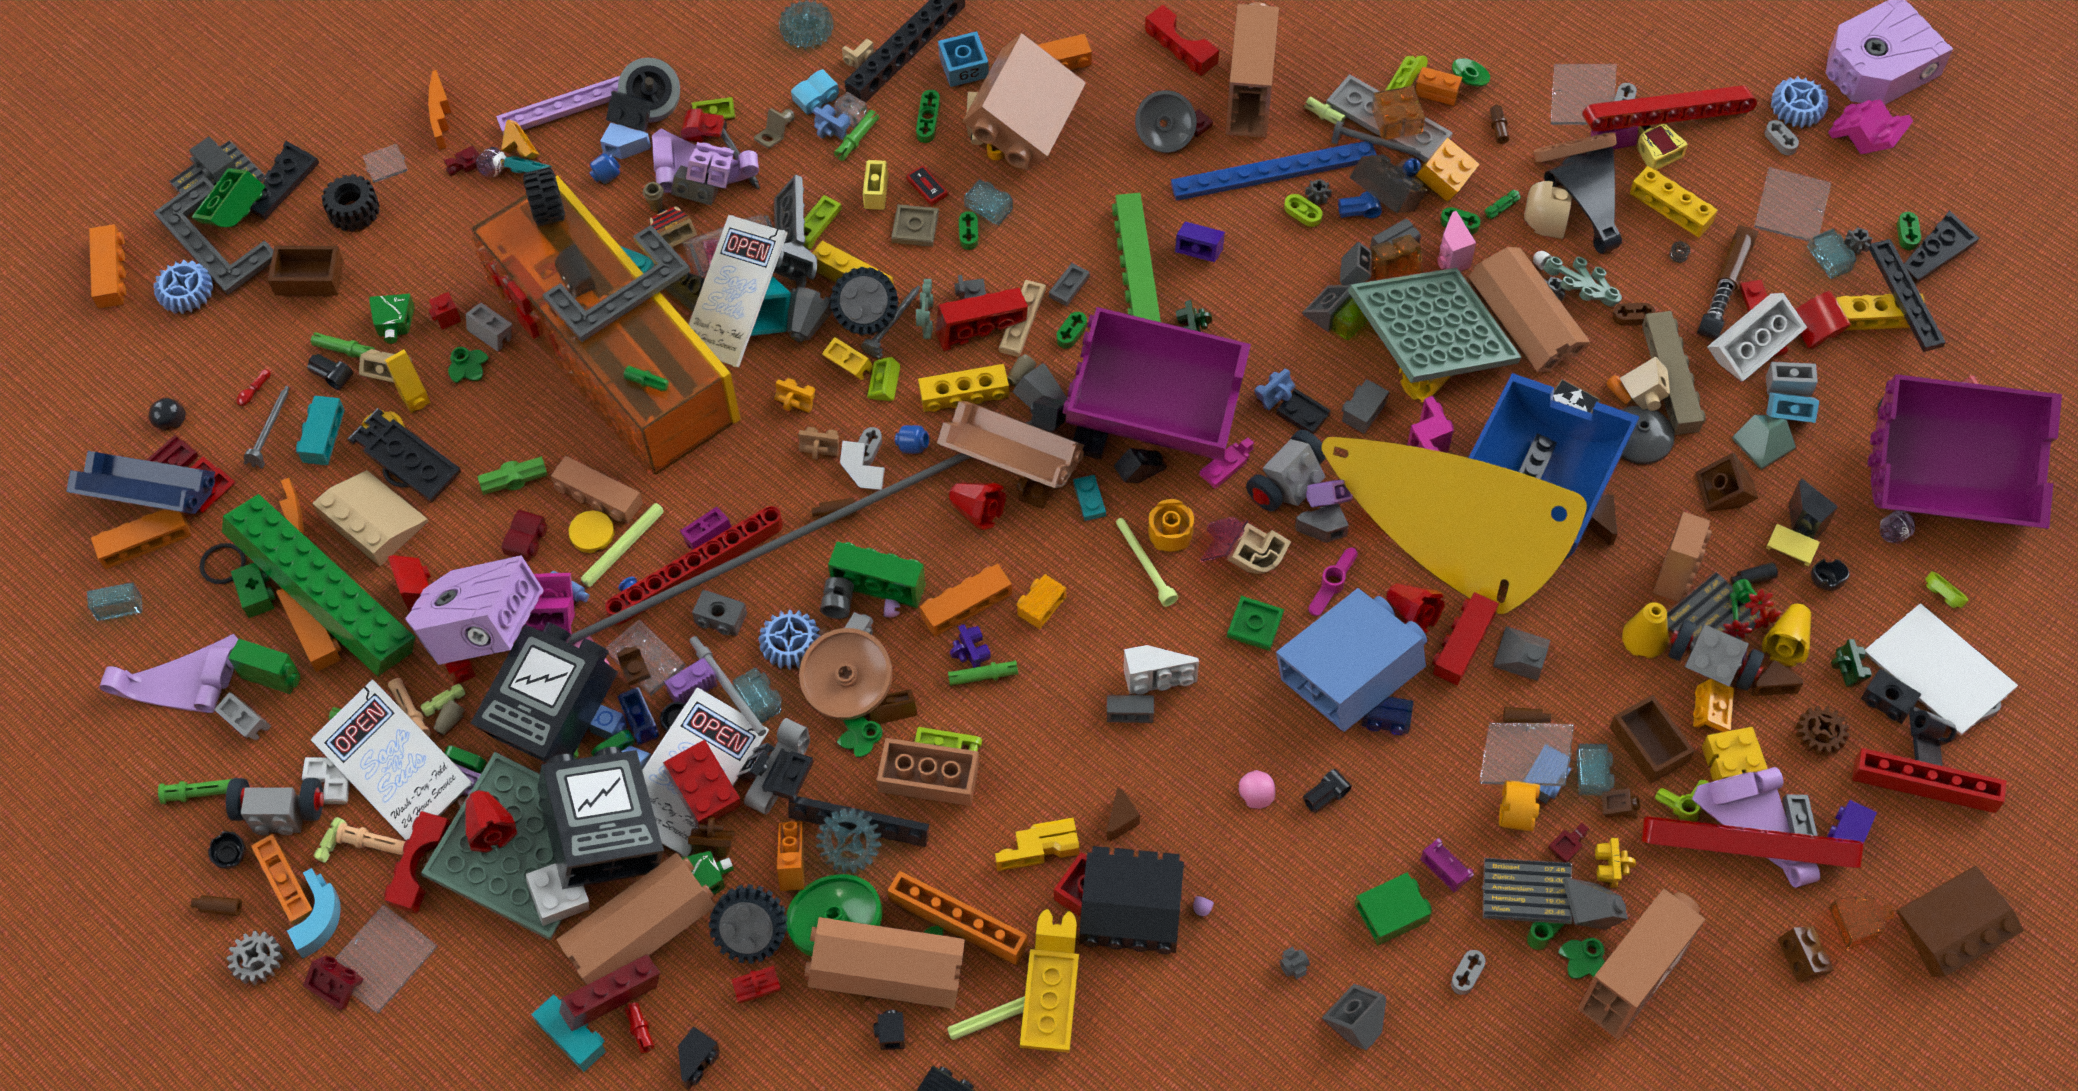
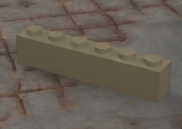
[1642,311,1706,435]

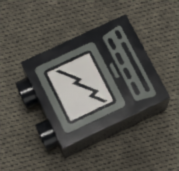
[470,622,618,763]
[537,747,664,889]

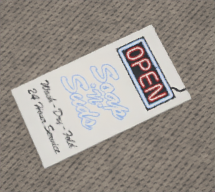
[689,215,788,367]
[311,679,473,840]
[642,687,769,857]

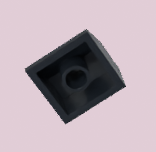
[1788,479,1838,540]

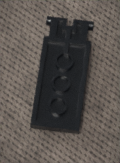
[347,408,461,503]

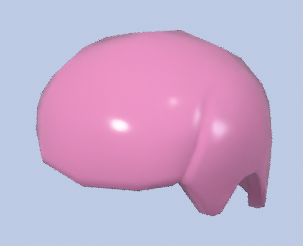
[1239,770,1276,809]

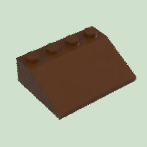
[1896,866,2024,977]

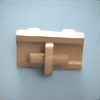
[798,427,839,459]

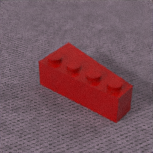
[935,288,1028,351]

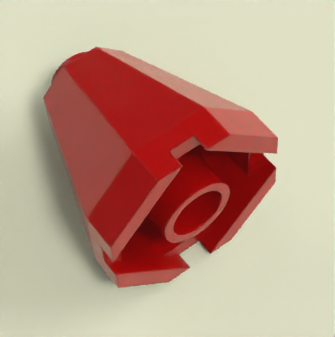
[949,482,1007,530]
[1386,583,1445,634]
[465,790,518,853]

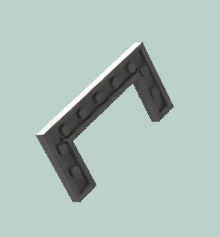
[153,176,273,295]
[543,225,690,342]

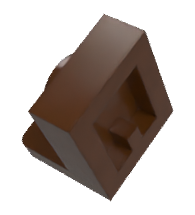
[1016,477,1052,509]
[616,645,651,686]
[1602,788,1640,819]

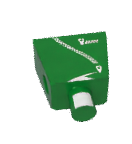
[369,293,415,344]
[682,851,734,895]

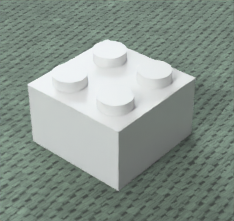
[526,863,589,926]

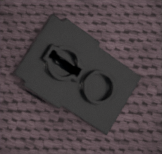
[1909,706,1957,766]

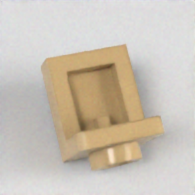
[842,39,874,69]

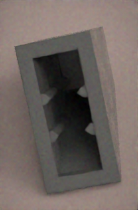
[1012,363,1068,419]

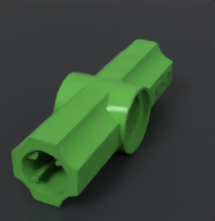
[478,456,548,495]

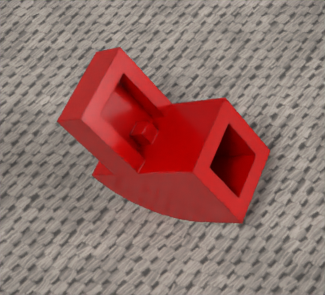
[681,109,725,143]

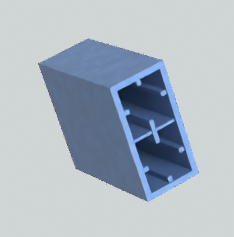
[1276,588,1427,732]

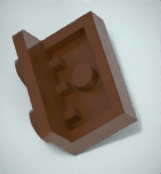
[1778,926,1834,982]

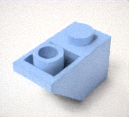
[600,122,651,159]

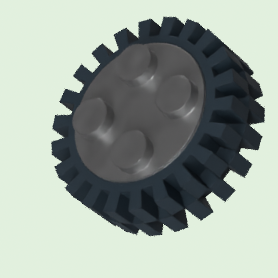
[830,267,898,335]
[709,884,788,964]

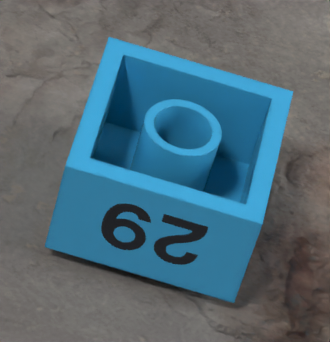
[938,31,989,87]

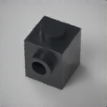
[874,1010,906,1050]

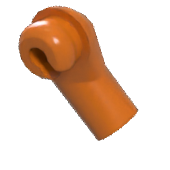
[1607,375,1632,404]

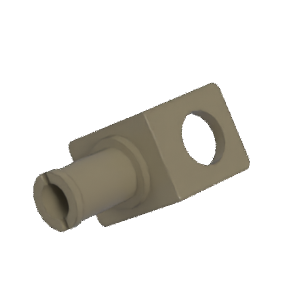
[754,108,795,149]

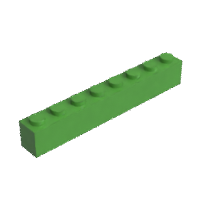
[1112,193,1161,322]

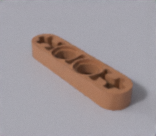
[1534,132,1617,162]

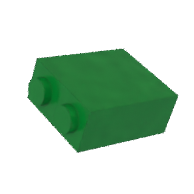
[228,639,300,694]
[1354,872,1432,946]

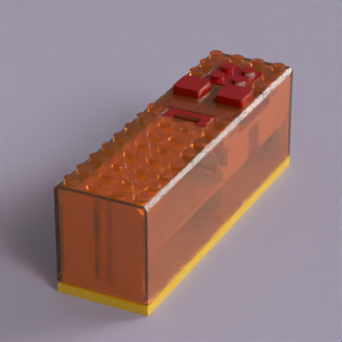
[471,175,741,475]

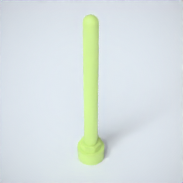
[1116,518,1179,607]

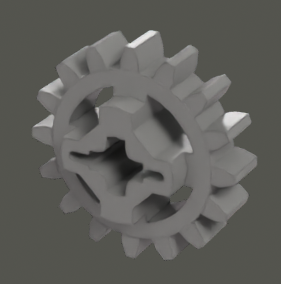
[227,931,283,985]

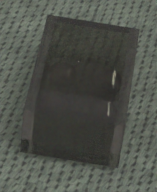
[1349,154,1427,213]

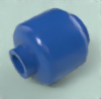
[589,153,621,184]
[895,425,929,454]

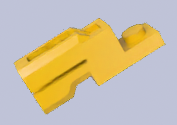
[995,818,1079,871]

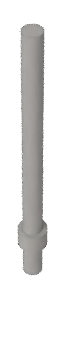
[689,636,766,736]

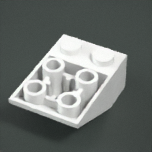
[1124,645,1199,695]

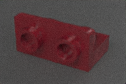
[303,955,364,1010]

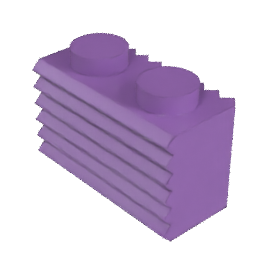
[1306,480,1353,507]
[664,658,717,704]

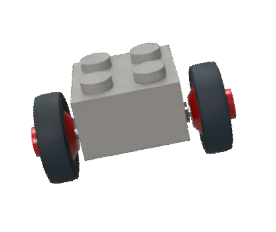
[1246,430,1326,511]
[1668,619,1764,691]
[225,778,324,835]

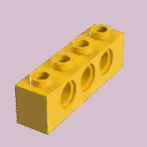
[1836,294,1925,330]
[918,364,1009,412]

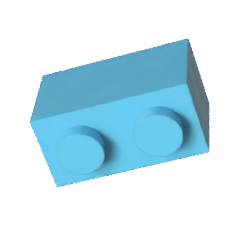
[1766,392,1819,423]

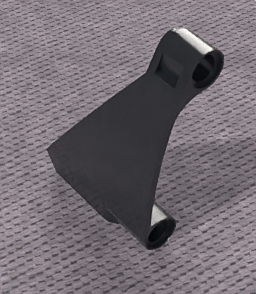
[1544,147,1622,254]

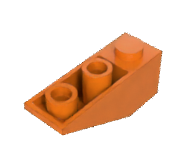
[777,821,804,891]

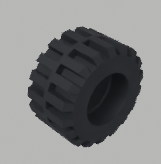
[523,167,565,226]
[322,174,380,232]

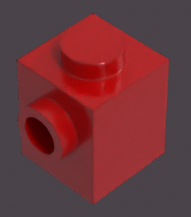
[428,292,462,330]
[444,659,476,685]

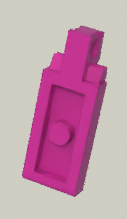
[1200,437,1254,489]

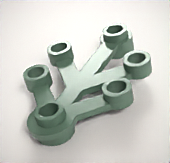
[1543,256,1622,307]
[916,279,933,339]

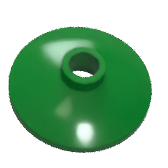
[1452,58,1490,87]

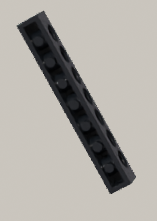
[845,0,965,106]

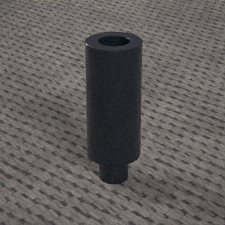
[1730,562,1778,585]

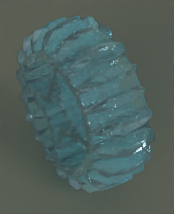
[779,0,834,50]
[816,808,881,873]

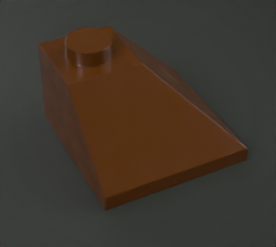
[1695,453,1758,512]

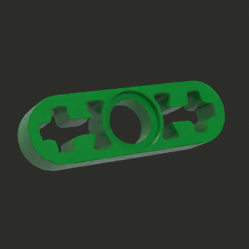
[916,90,940,143]

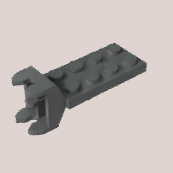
[773,175,817,288]

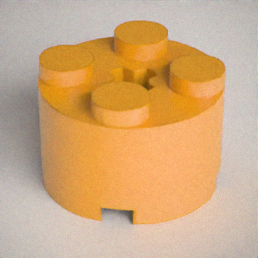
[1148,499,1194,552]
[1499,780,1540,832]

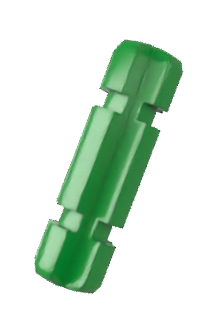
[1484,190,1521,219]

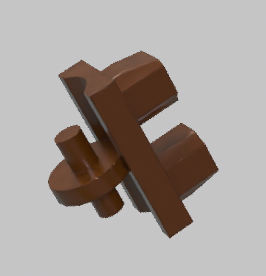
[688,817,735,857]

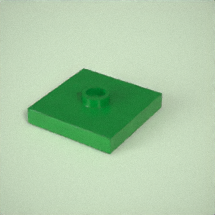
[1227,596,1285,651]

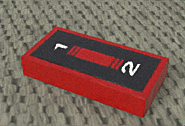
[906,165,948,206]

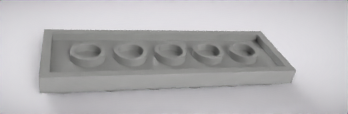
[1326,74,1453,162]

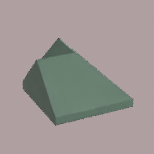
[1732,414,1796,470]

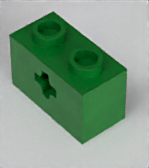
[231,563,276,618]

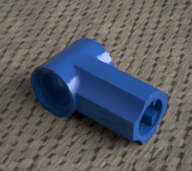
[1338,190,1382,219]

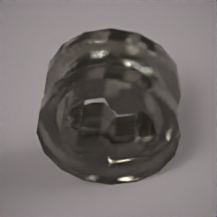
[1669,241,1690,263]

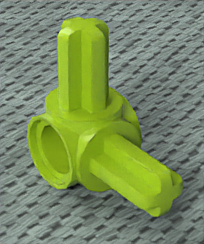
[1655,780,1709,822]

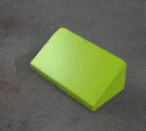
[692,97,735,119]
[867,357,900,401]

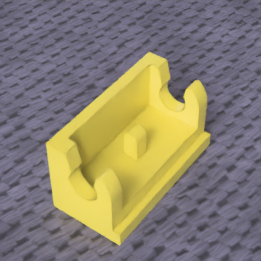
[1766,524,1820,567]

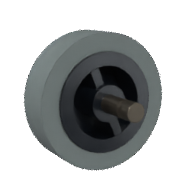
[618,58,680,123]

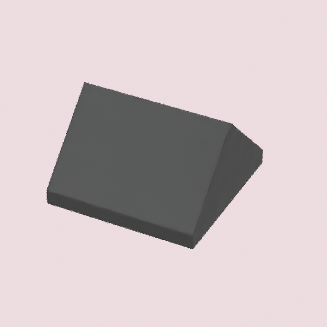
[1302,284,1355,332]

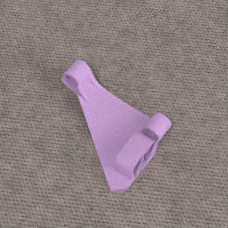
[652,128,759,193]

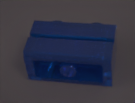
[617,687,660,745]
[1362,697,1414,735]

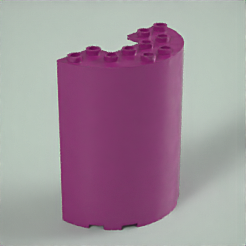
[1063,307,1251,461]
[1868,374,2062,529]

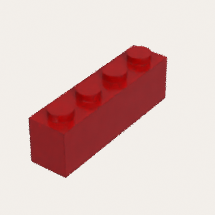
[1432,592,1499,686]

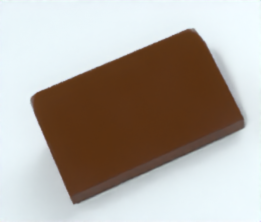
[869,689,917,724]

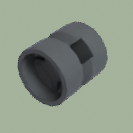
[820,577,854,619]

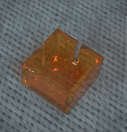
[1371,85,1425,140]
[1371,234,1423,281]

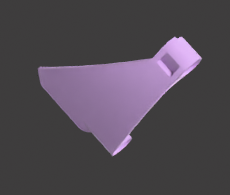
[99,634,238,713]
[1692,767,1820,888]

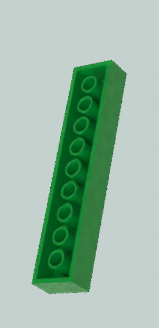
[222,494,415,676]

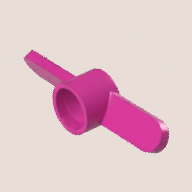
[1309,547,1358,616]

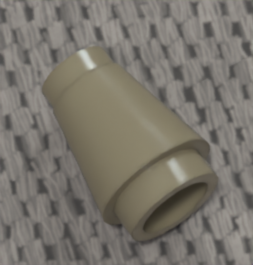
[643,182,664,211]
[1007,354,1037,386]
[433,700,465,735]

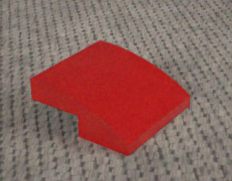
[1795,291,1851,350]
[191,456,235,513]

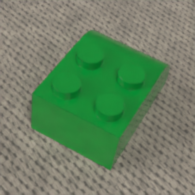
[192,168,266,227]

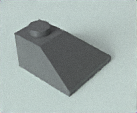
[1493,626,1550,681]
[1562,878,1628,930]
[1322,984,1386,1050]

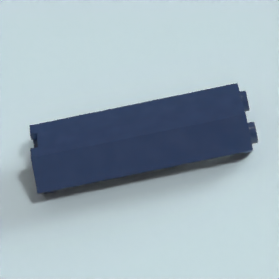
[66,451,215,514]

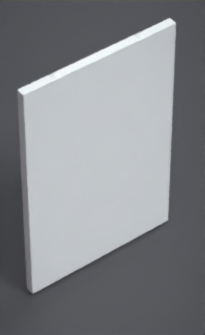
[1865,603,2018,736]

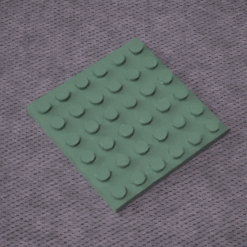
[1348,268,1521,383]
[421,752,563,940]

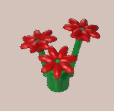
[1722,579,1781,639]

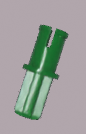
[624,365,669,391]

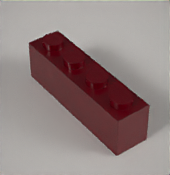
[559,954,660,1031]

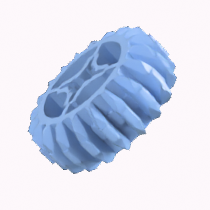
[1771,76,1828,129]
[154,260,213,314]
[759,609,820,670]

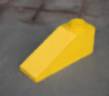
[385,350,431,413]

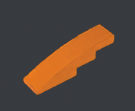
[428,70,451,150]
[279,478,304,535]

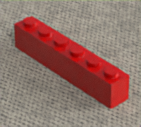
[1852,748,2007,813]

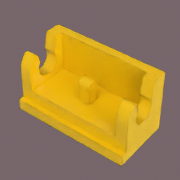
[822,337,873,380]

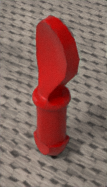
[236,369,271,406]

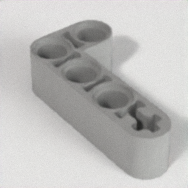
[744,718,810,815]

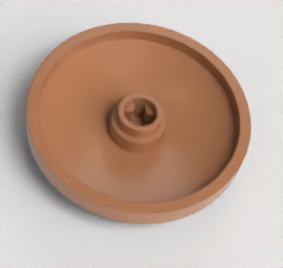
[799,628,892,720]

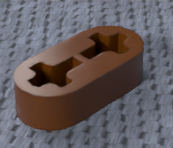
[1613,303,1655,326]

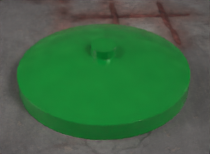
[786,874,883,957]

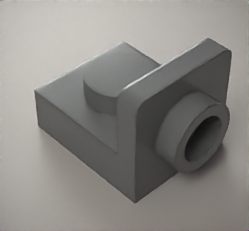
[954,275,986,300]

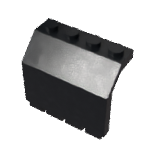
[1079,846,1184,954]

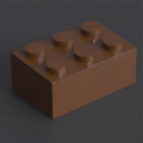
[268,246,344,295]
[1609,695,1695,784]

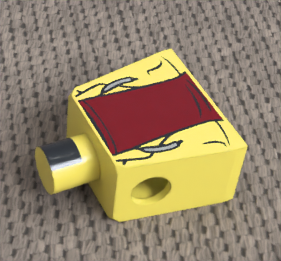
[1637,124,1688,170]

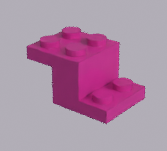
[1828,99,1913,154]
[1407,396,1454,453]
[523,573,575,634]

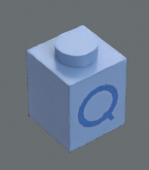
[589,705,627,739]

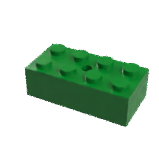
[828,541,926,608]

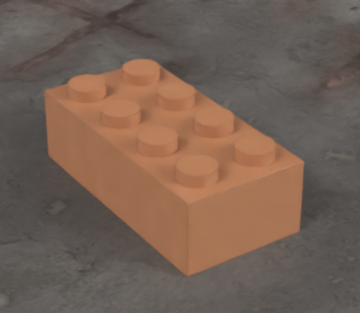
[1653,512,1712,602]
[876,738,979,806]

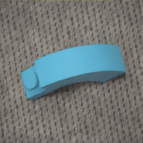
[287,868,341,958]

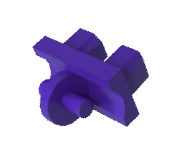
[950,624,991,668]

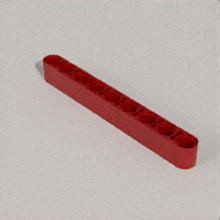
[1582,86,1757,132]
[605,506,783,625]
[1641,816,1864,868]

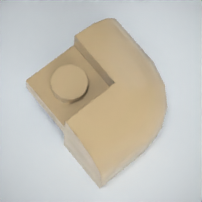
[1524,181,1572,239]
[1227,523,1291,574]

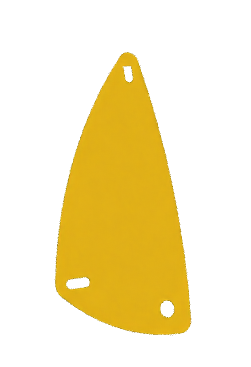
[1322,437,1587,614]

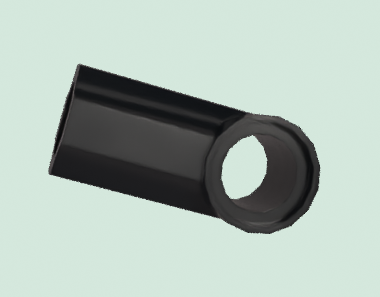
[307,354,354,390]
[1303,768,1352,814]

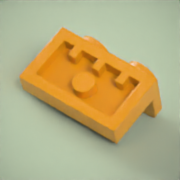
[1693,679,1734,732]

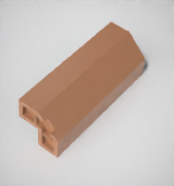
[1468,247,1590,372]
[937,401,1084,488]
[557,852,715,985]
[804,917,965,1009]

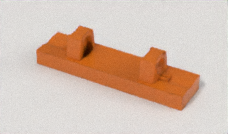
[251,834,313,925]

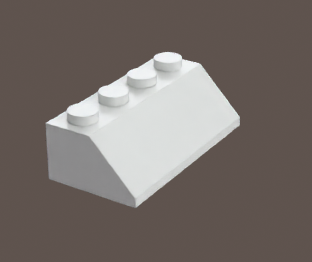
[1707,293,1807,381]

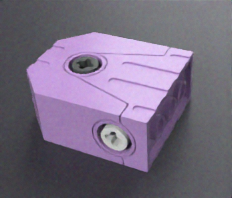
[1825,0,1953,105]
[406,555,544,665]

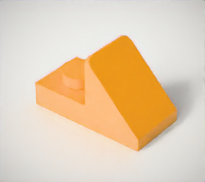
[502,119,540,160]

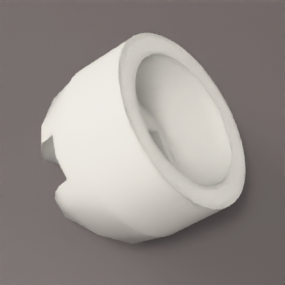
[1533,251,1552,270]

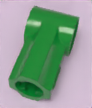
[1527,921,1566,950]

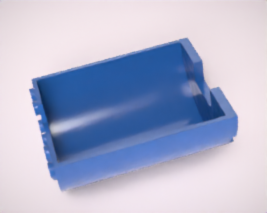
[1469,373,1639,560]

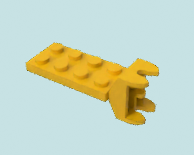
[1020,909,1079,1053]

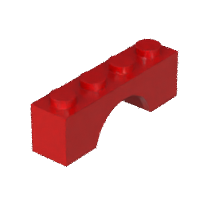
[1145,4,1219,76]
[384,811,451,914]

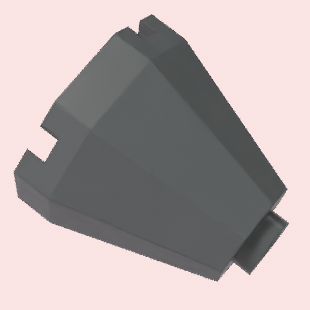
[787,287,833,342]

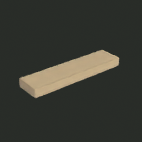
[999,280,1046,357]

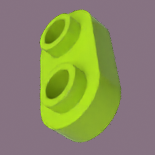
[1284,194,1323,227]
[1925,571,1969,608]

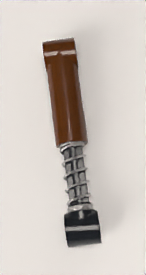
[1697,224,1759,340]

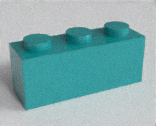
[296,396,345,465]
[531,994,606,1072]

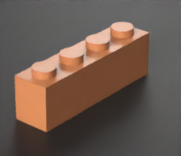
[551,456,643,524]

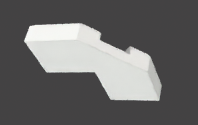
[840,441,885,490]
[302,757,350,804]

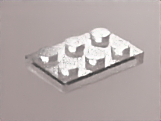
[606,619,686,696]

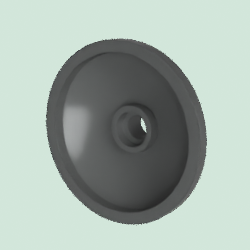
[1135,90,1197,153]
[1621,406,1674,464]

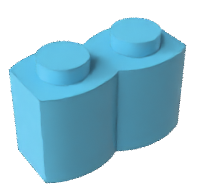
[791,69,839,115]

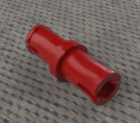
[624,1002,655,1053]

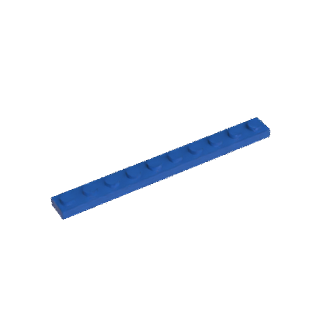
[1171,141,1377,201]

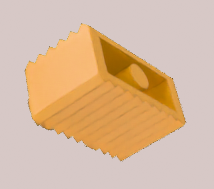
[1017,574,1066,629]

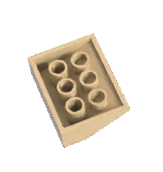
[312,470,429,566]

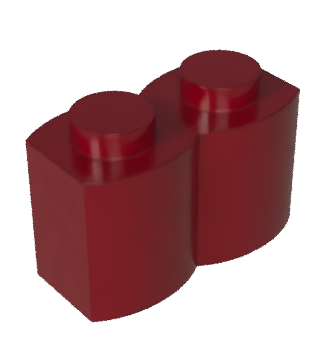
[501,509,547,562]

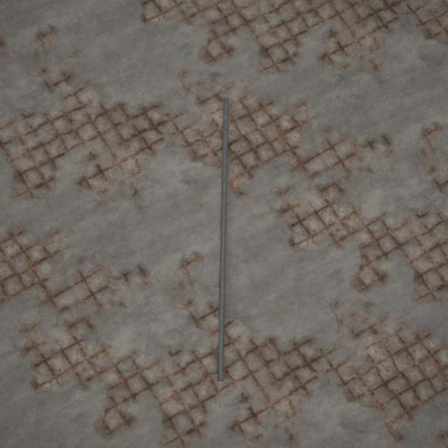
[568,420,1032,645]

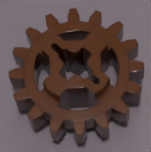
[1796,705,1849,756]

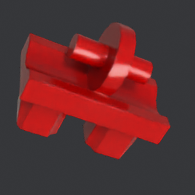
[731,966,781,1004]

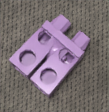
[686,142,734,188]

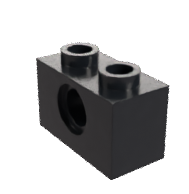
[1860,669,1921,724]

